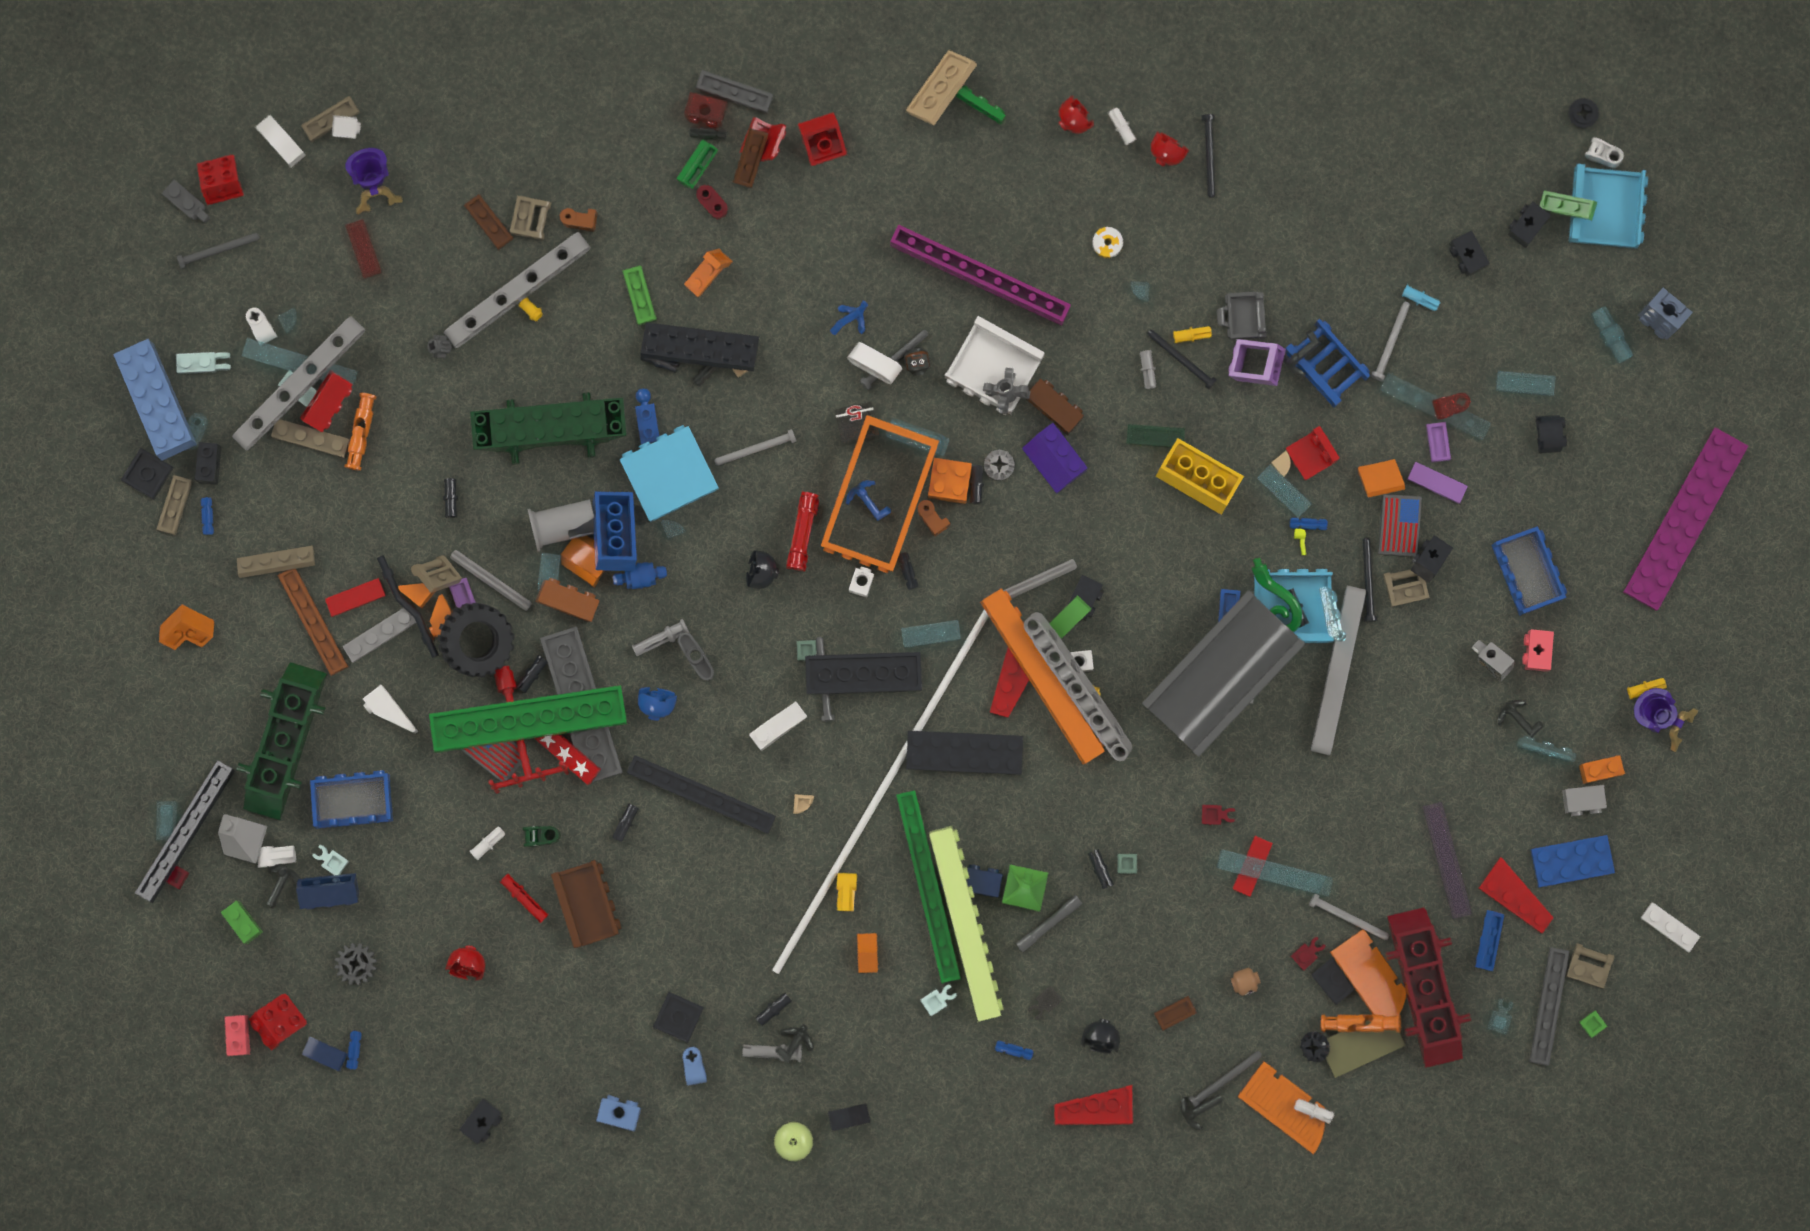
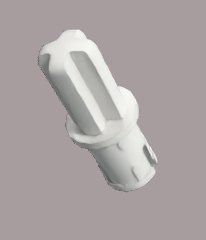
[1109,108,1136,145]
[470,827,505,860]
[1294,1099,1334,1124]

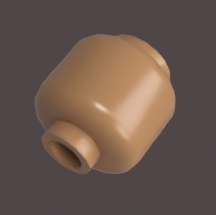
[1231,968,1261,996]

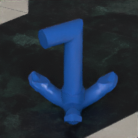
[830,300,868,335]
[846,480,891,521]

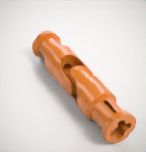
[344,393,377,471]
[1321,1015,1401,1032]

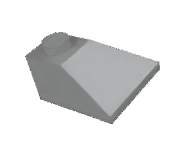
[218,814,267,863]

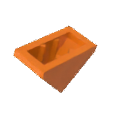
[398,583,435,608]
[857,933,878,973]

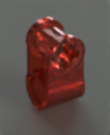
[1432,392,1470,420]

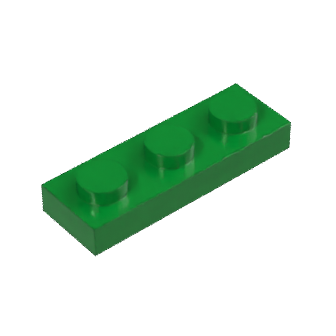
[955,86,1006,125]

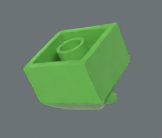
[1002,865,1048,912]

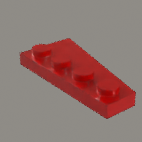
[990,647,1029,718]
[1478,857,1554,934]
[1054,1085,1133,1125]

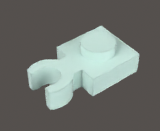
[312,845,349,875]
[921,985,957,1016]

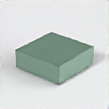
[797,640,817,661]
[1117,854,1137,874]

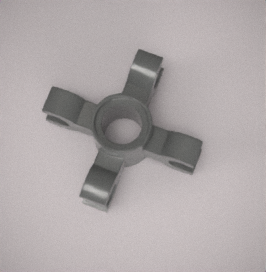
[983,368,1031,414]

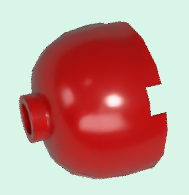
[1059,95,1095,134]
[1151,131,1189,167]
[445,946,486,981]

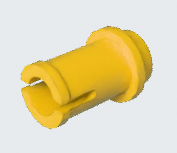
[519,297,543,321]

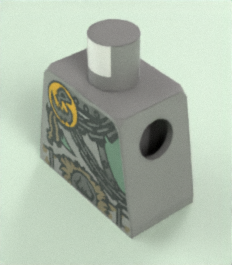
[1472,640,1515,682]

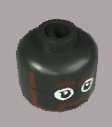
[904,347,930,376]

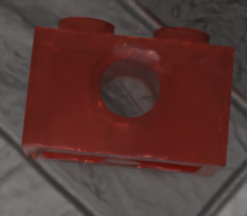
[684,92,727,128]

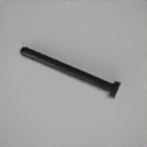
[1202,114,1215,198]
[1147,330,1217,390]
[1363,538,1378,622]

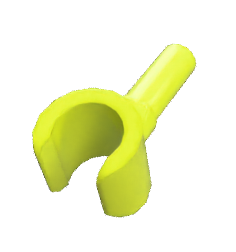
[1294,528,1306,555]

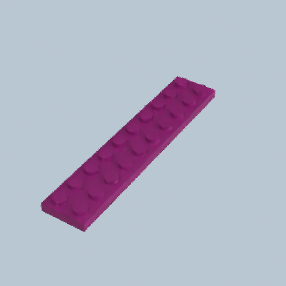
[1623,427,1748,611]

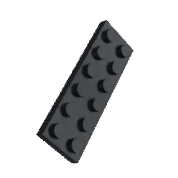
[640,322,759,372]
[805,652,922,695]
[906,731,1023,775]

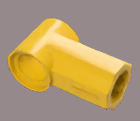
[837,873,857,911]

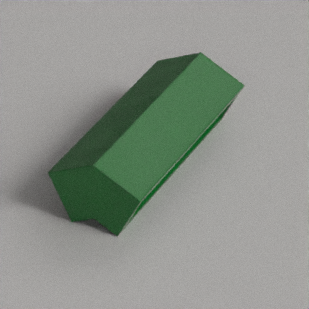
[677,139,718,189]

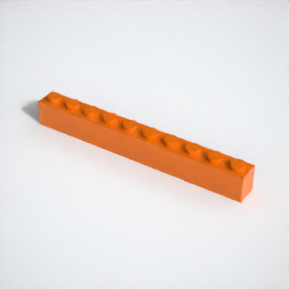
[980,588,1105,764]

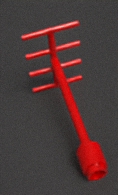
[488,666,569,794]

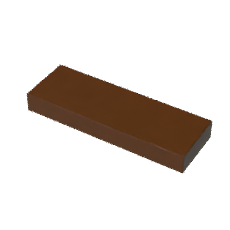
[733,128,769,188]
[464,194,513,250]

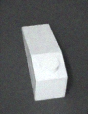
[363,685,418,734]
[749,702,807,752]

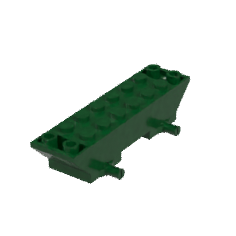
[470,392,627,464]
[236,662,327,820]

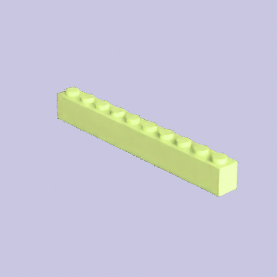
[929,826,1004,1021]

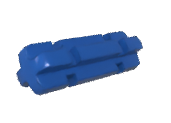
[201,497,214,535]
[1290,518,1328,530]
[346,1031,362,1069]
[995,1041,1033,1060]

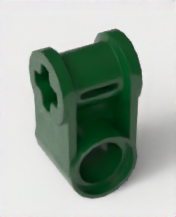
[523,826,561,847]

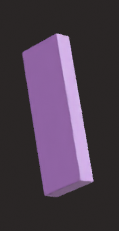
[1407,462,1468,504]

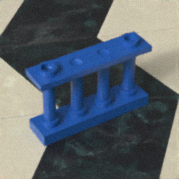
[1285,319,1370,408]

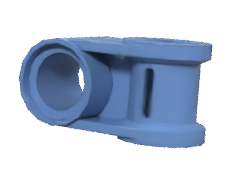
[683,1047,707,1086]

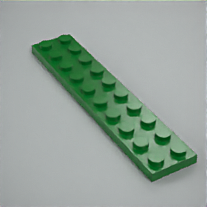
[429,685,627,753]

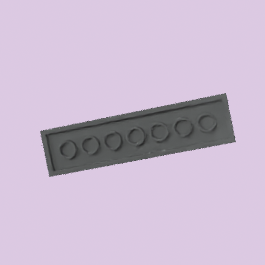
[540,626,623,785]

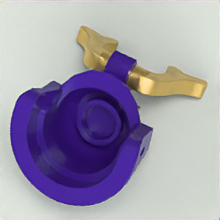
[345,148,402,214]
[1634,688,1698,752]

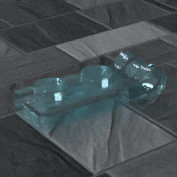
[1319,587,1346,642]

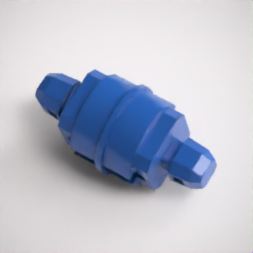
[613,562,667,589]

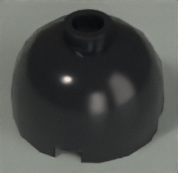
[746,550,779,589]
[1080,1019,1120,1054]

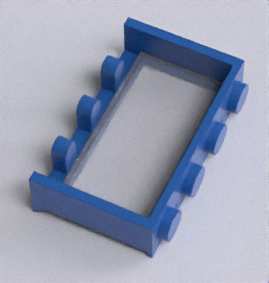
[1492,526,1567,616]
[310,771,393,829]

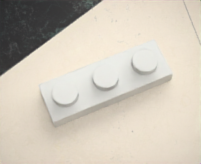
[1641,902,1700,952]

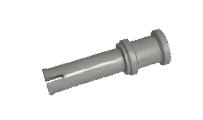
[632,619,690,657]
[743,1044,802,1062]

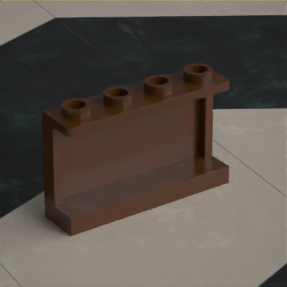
[551,860,622,949]

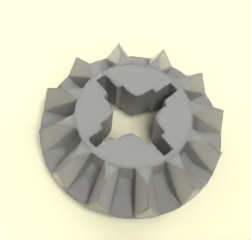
[984,449,1015,480]

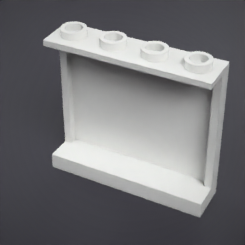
[945,316,1045,415]

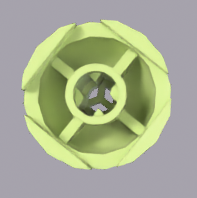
[774,1122,813,1161]

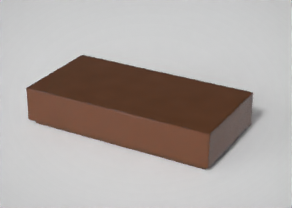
[1154,996,1197,1031]

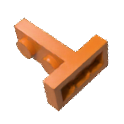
[684,249,733,297]

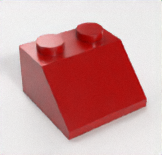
[798,112,847,166]

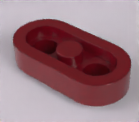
[696,185,728,219]

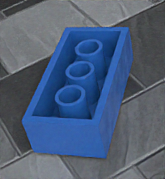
[592,492,637,571]

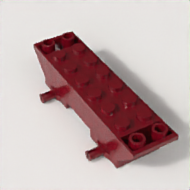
[1386,907,1471,1068]

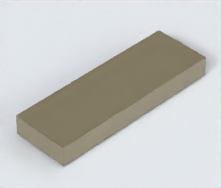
[301,96,360,142]
[157,475,193,535]

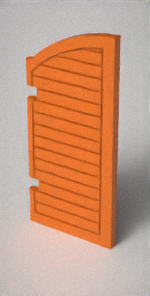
[1330,929,1406,1017]
[1238,1062,1326,1154]

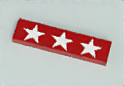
[534,734,601,785]

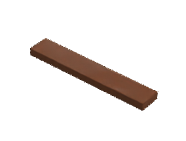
[277,569,348,676]

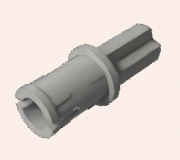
[1140,350,1156,389]

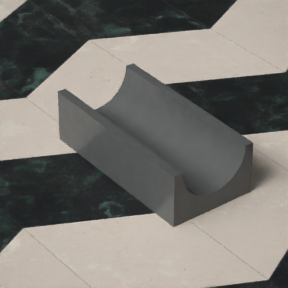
[1142,590,1306,757]

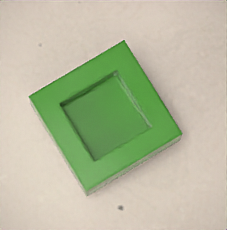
[1579,1011,1607,1038]

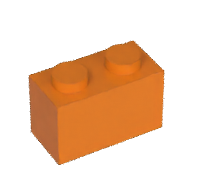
[1579,755,1625,784]

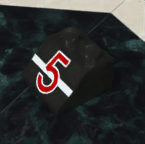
[834,402,880,447]

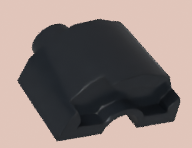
[1536,415,1567,453]

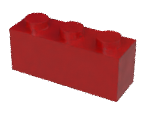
[300,369,353,432]

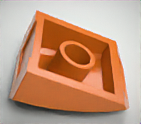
[561,535,605,587]

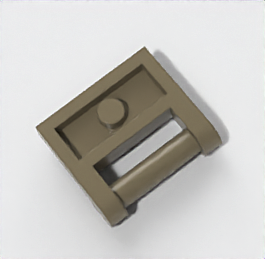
[510,196,551,240]
[411,555,462,593]
[1383,569,1430,607]
[1566,943,1614,989]

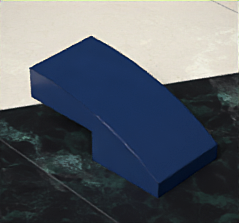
[302,1037,348,1071]

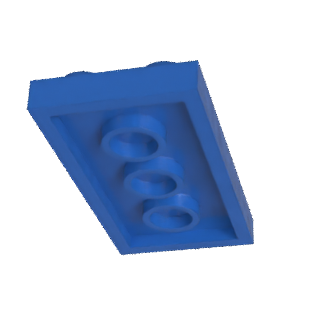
[1530,835,1615,887]

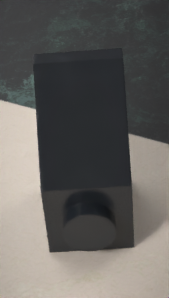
[828,1103,870,1131]

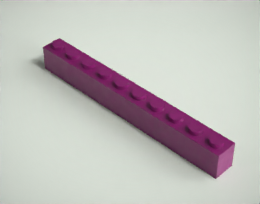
[890,225,1071,326]

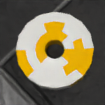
[1093,227,1123,258]

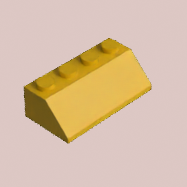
[1155,438,1244,515]

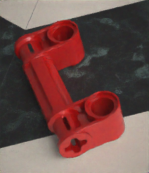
[786,492,820,572]

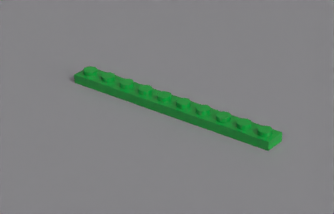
[896,790,960,983]

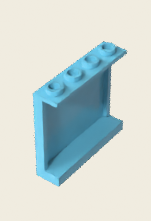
[1569,164,1648,248]
[620,425,719,522]
[1254,569,1334,643]

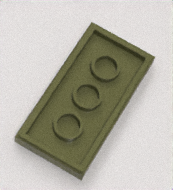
[1320,1021,1406,1078]

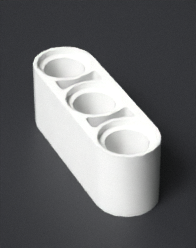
[847,342,902,384]

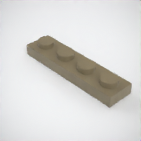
[271,419,350,458]
[237,546,315,578]

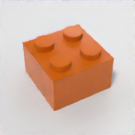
[928,458,972,504]

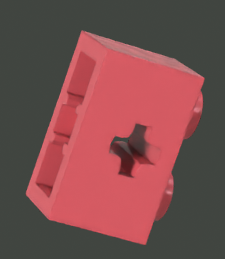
[1522,630,1554,672]
[225,1015,250,1056]

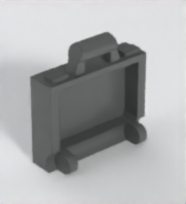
[1217,292,1266,340]

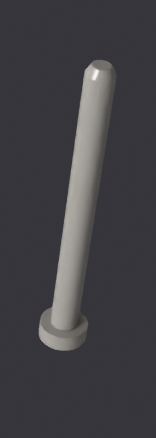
[1371,302,1410,381]
[714,429,796,465]
[1309,893,1389,940]

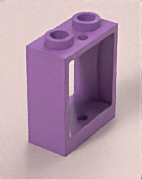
[1229,339,1286,386]

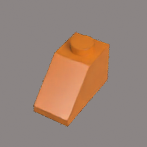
[429,594,452,638]

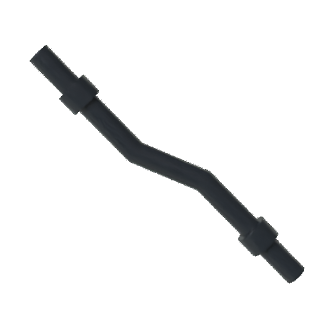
[377,555,439,658]

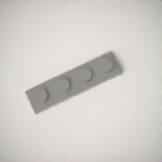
[342,608,416,663]

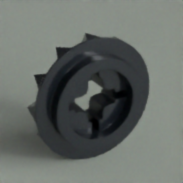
[1568,98,1599,129]
[1300,1031,1330,1063]

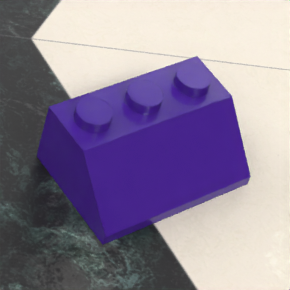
[1022,423,1088,494]

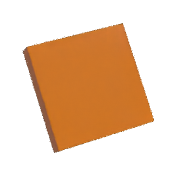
[1358,459,1405,498]

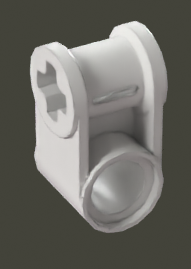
[1585,138,1623,168]
[246,308,277,346]

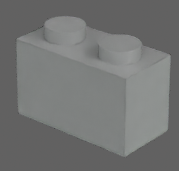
[1562,785,1607,816]

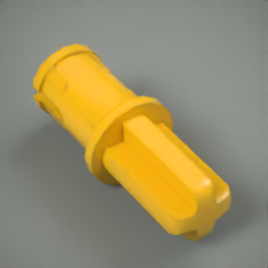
[1173,326,1212,343]
[1627,678,1667,699]

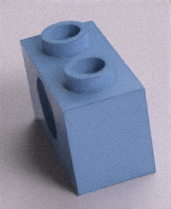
[596,1095,641,1131]

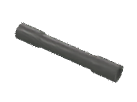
[1015,895,1083,952]

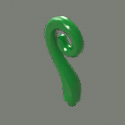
[1252,557,1302,633]

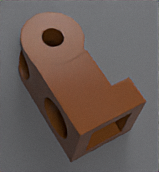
[560,208,598,232]
[918,500,951,537]

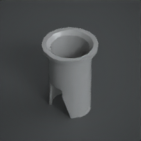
[528,499,594,552]

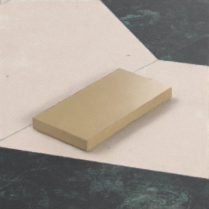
[906,50,977,125]

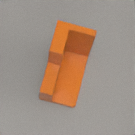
[159,605,214,650]

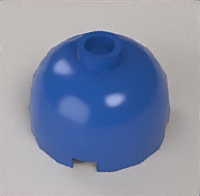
[638,687,677,720]

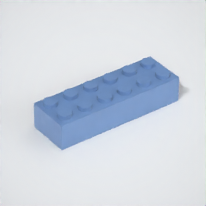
[113,339,197,460]

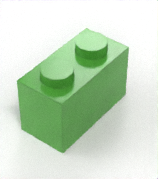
[221,901,263,944]

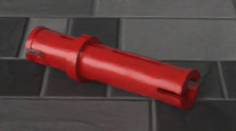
[500,873,549,923]

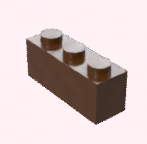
[1026,378,1084,435]

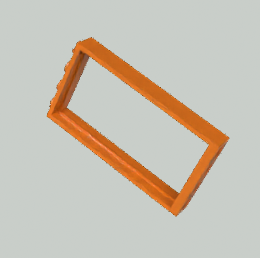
[821,415,939,573]

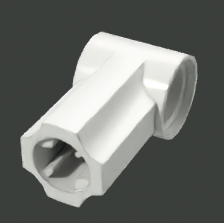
[257,846,296,868]

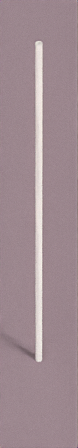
[772,610,989,974]

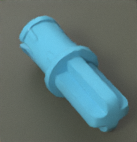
[1402,285,1440,311]

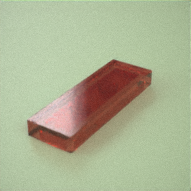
[345,219,382,279]

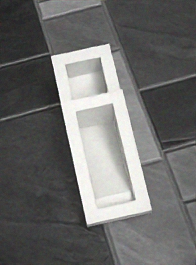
[256,115,306,168]

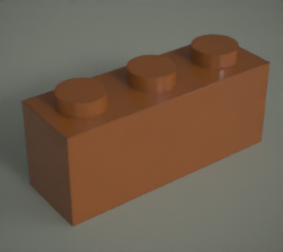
[535,578,600,622]

